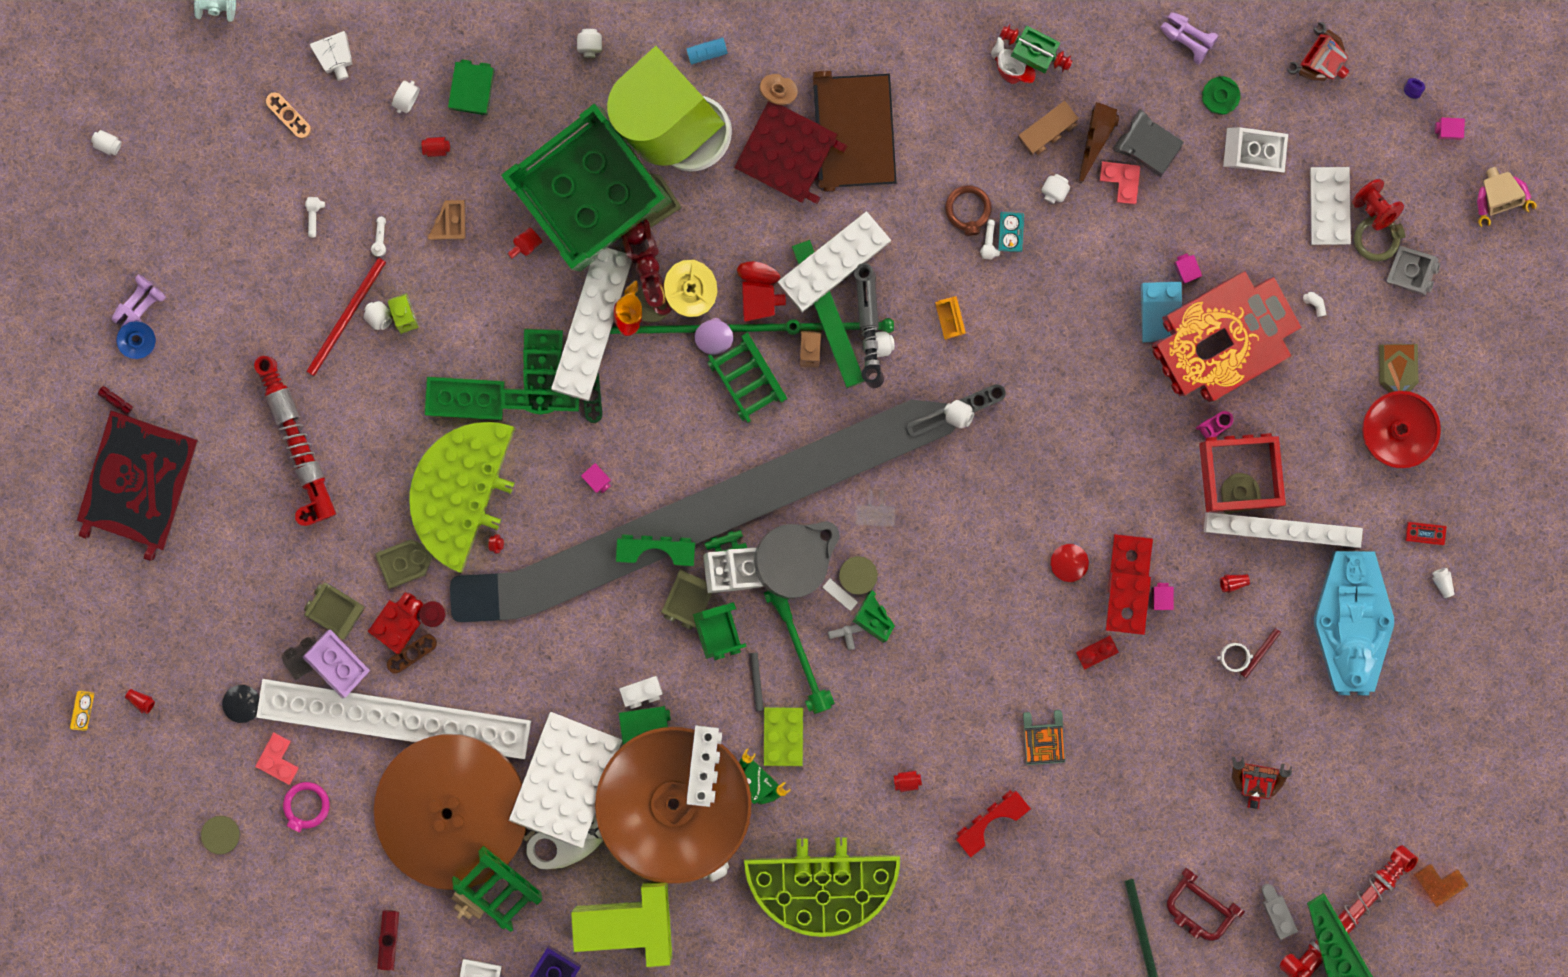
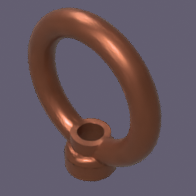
[945,185,991,236]

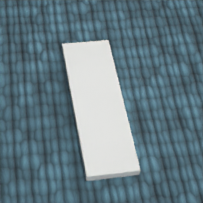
[823,579,858,611]

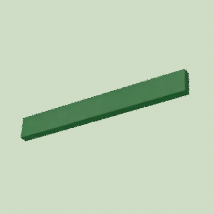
[792,240,865,389]

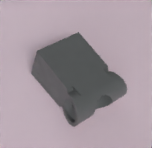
[1112,109,1184,177]

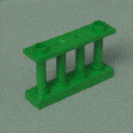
[707,332,788,423]
[452,846,542,932]

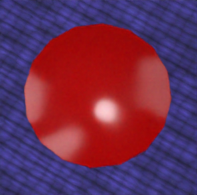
[1050,544,1089,582]

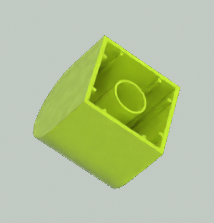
[607,46,725,166]

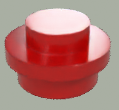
[488,534,504,554]

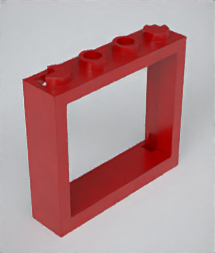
[1199,433,1286,513]

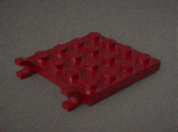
[734,101,847,204]

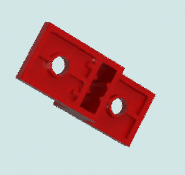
[1105,534,1153,635]

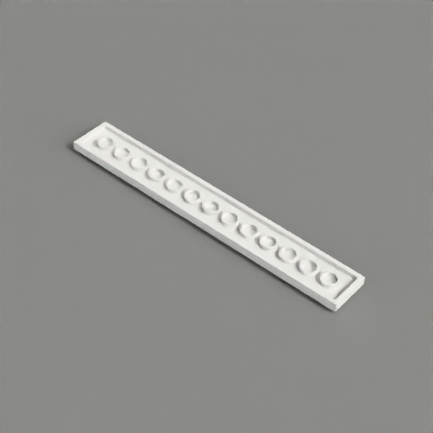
[257,679,531,759]

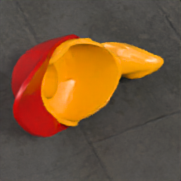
[613,281,642,336]

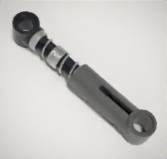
[854,263,884,388]

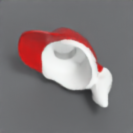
[991,37,1036,84]

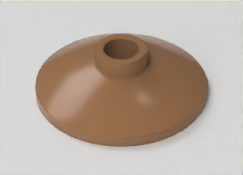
[760,74,798,105]

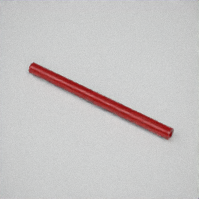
[306,257,386,376]

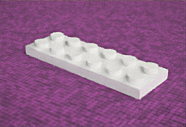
[777,211,891,312]

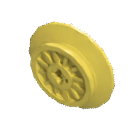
[663,260,718,317]

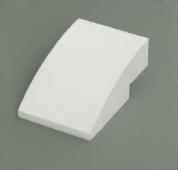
[703,548,764,593]

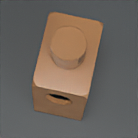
[800,331,821,368]

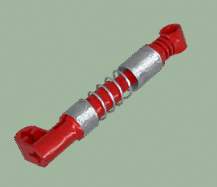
[254,356,337,526]

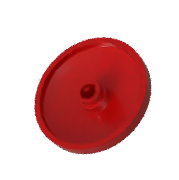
[1362,391,1441,468]

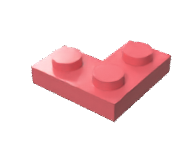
[1100,161,1140,205]
[255,732,299,785]

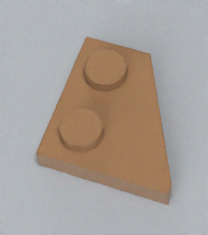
[428,200,466,240]

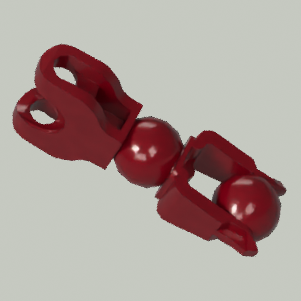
[621,219,672,316]

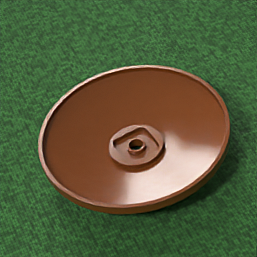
[595,727,752,884]
[374,734,526,890]

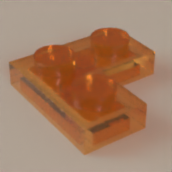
[1414,864,1469,907]

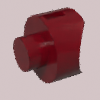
[419,601,446,627]

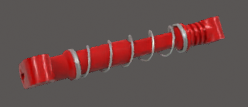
[1279,845,1418,977]

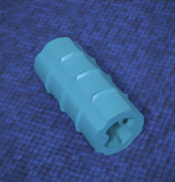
[686,37,728,65]

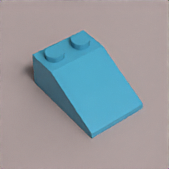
[1141,282,1182,342]

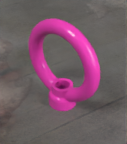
[283,782,330,833]

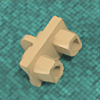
[451,892,488,920]

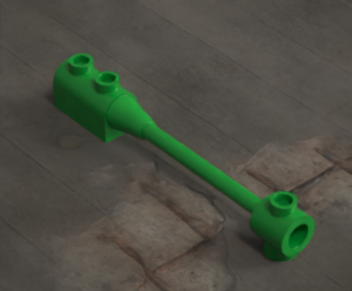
[763,589,835,714]

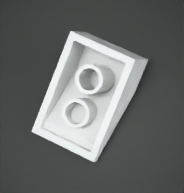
[1223,127,1288,173]

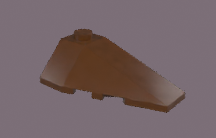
[1078,102,1119,183]

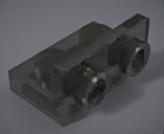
[281,636,317,680]

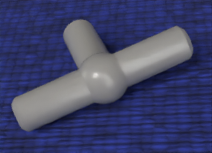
[828,625,864,650]

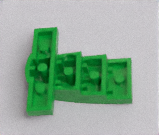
[501,328,579,414]

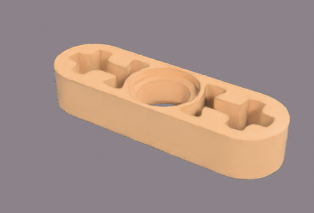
[266,93,311,139]

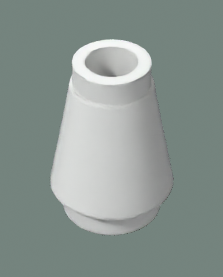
[1432,568,1455,598]

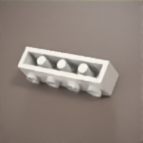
[686,725,722,807]

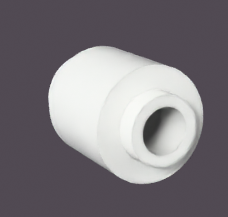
[91,130,122,155]

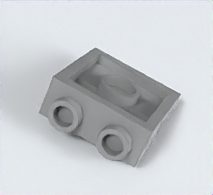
[1387,246,1440,296]

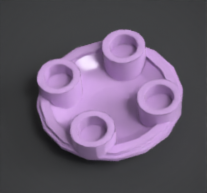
[695,318,733,355]

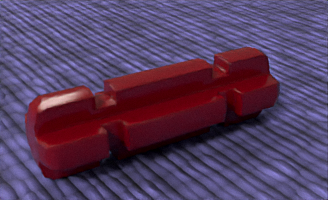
[97,386,133,415]

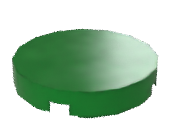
[1202,76,1241,115]

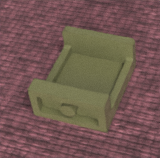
[661,570,712,630]
[304,582,365,640]

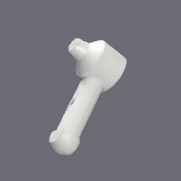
[305,197,325,238]
[371,216,386,257]
[980,219,1000,260]

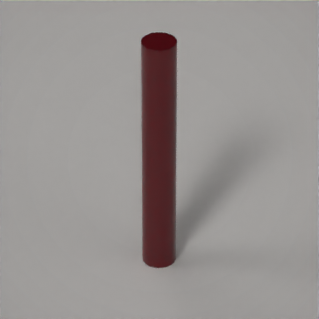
[1241,628,1281,679]

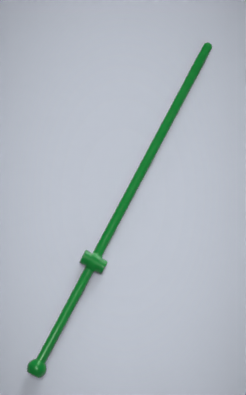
[610,318,894,335]

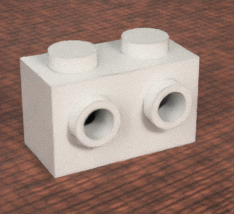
[619,676,663,709]

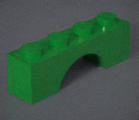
[616,534,695,566]

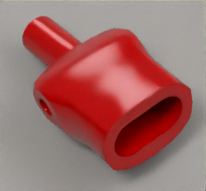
[507,227,543,259]

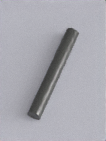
[750,652,764,711]

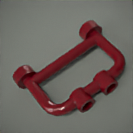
[1167,868,1245,941]

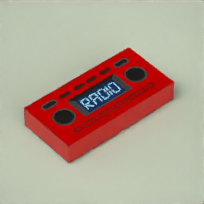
[1405,522,1447,545]

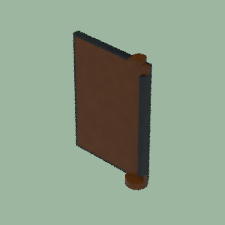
[813,71,897,192]

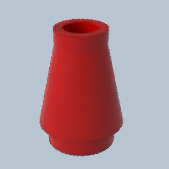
[1220,574,1250,594]
[125,689,155,714]

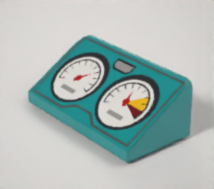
[998,212,1024,252]

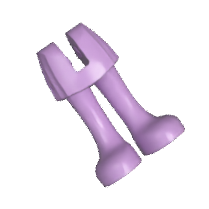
[1160,12,1219,65]
[112,274,166,327]

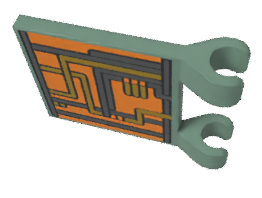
[1023,710,1065,765]

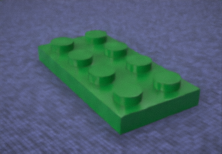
[425,377,505,420]

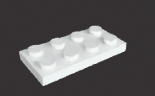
[1310,167,1351,245]

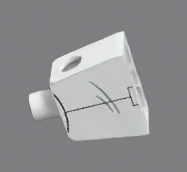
[310,31,352,81]

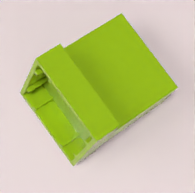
[571,881,672,967]

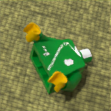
[739,749,791,805]

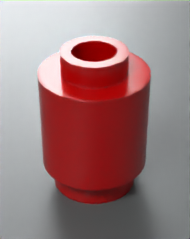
[421,137,450,157]
[893,771,922,792]

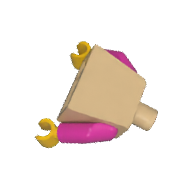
[1477,167,1537,227]

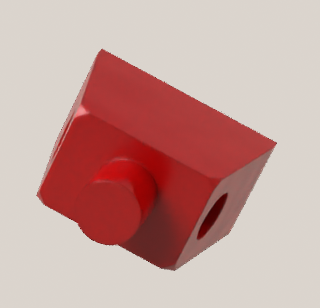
[742,281,786,321]

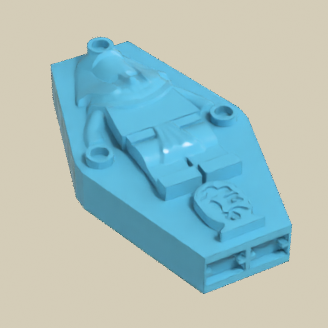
[1314,551,1394,695]

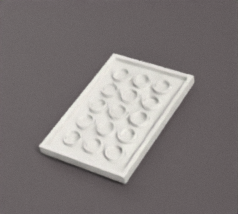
[508,712,622,849]

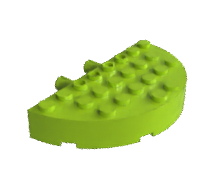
[409,422,515,573]
[744,837,900,937]

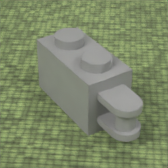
[1261,884,1298,940]

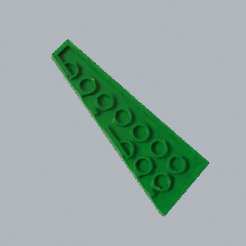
[1307,893,1373,977]

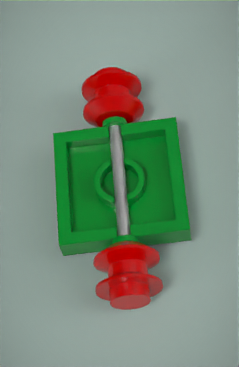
[999,24,1073,74]

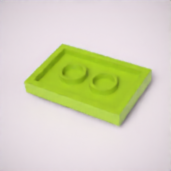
[764,707,803,766]

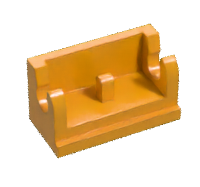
[935,296,966,340]

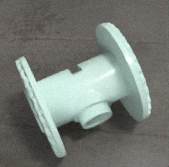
[194,0,236,22]

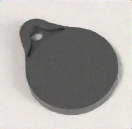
[754,521,840,599]

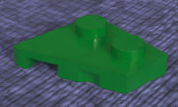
[853,590,895,643]

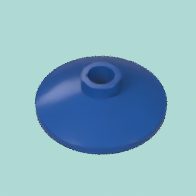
[116,321,156,359]

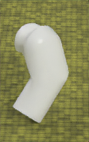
[1303,292,1326,317]

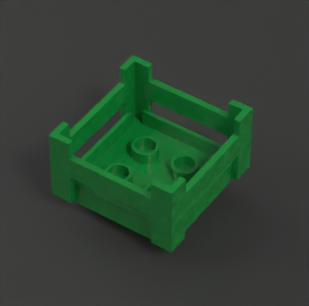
[501,103,672,272]

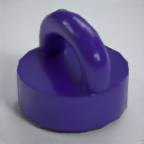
[1404,78,1425,99]

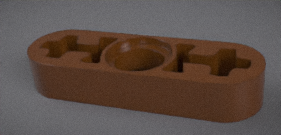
[387,634,437,674]

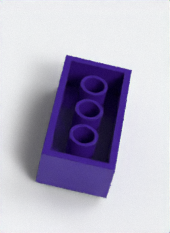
[530,946,582,977]

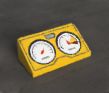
[70,690,95,731]

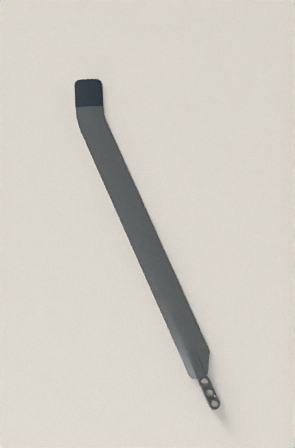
[450,384,1006,622]

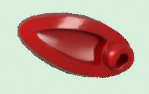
[737,261,780,284]

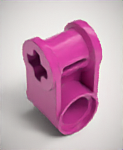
[1196,411,1233,441]

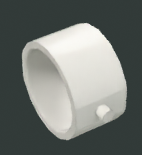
[392,81,420,113]
[1217,643,1253,672]

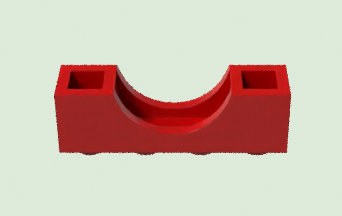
[955,790,1031,858]

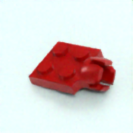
[368,592,423,654]

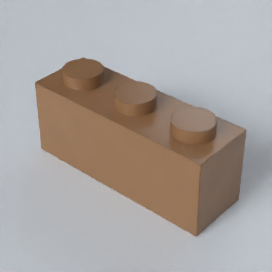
[1018,100,1079,156]

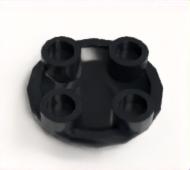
[222,685,260,723]

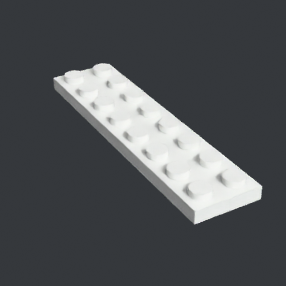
[551,248,632,401]

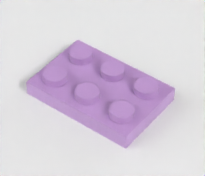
[303,630,370,699]

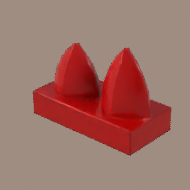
[1075,635,1119,670]

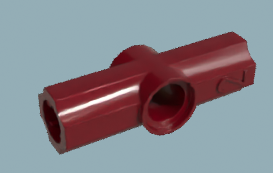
[377,910,400,971]

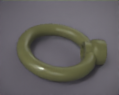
[1354,216,1406,262]

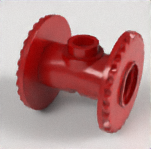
[1352,179,1404,231]

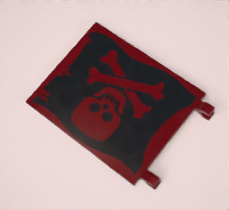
[76,410,198,561]

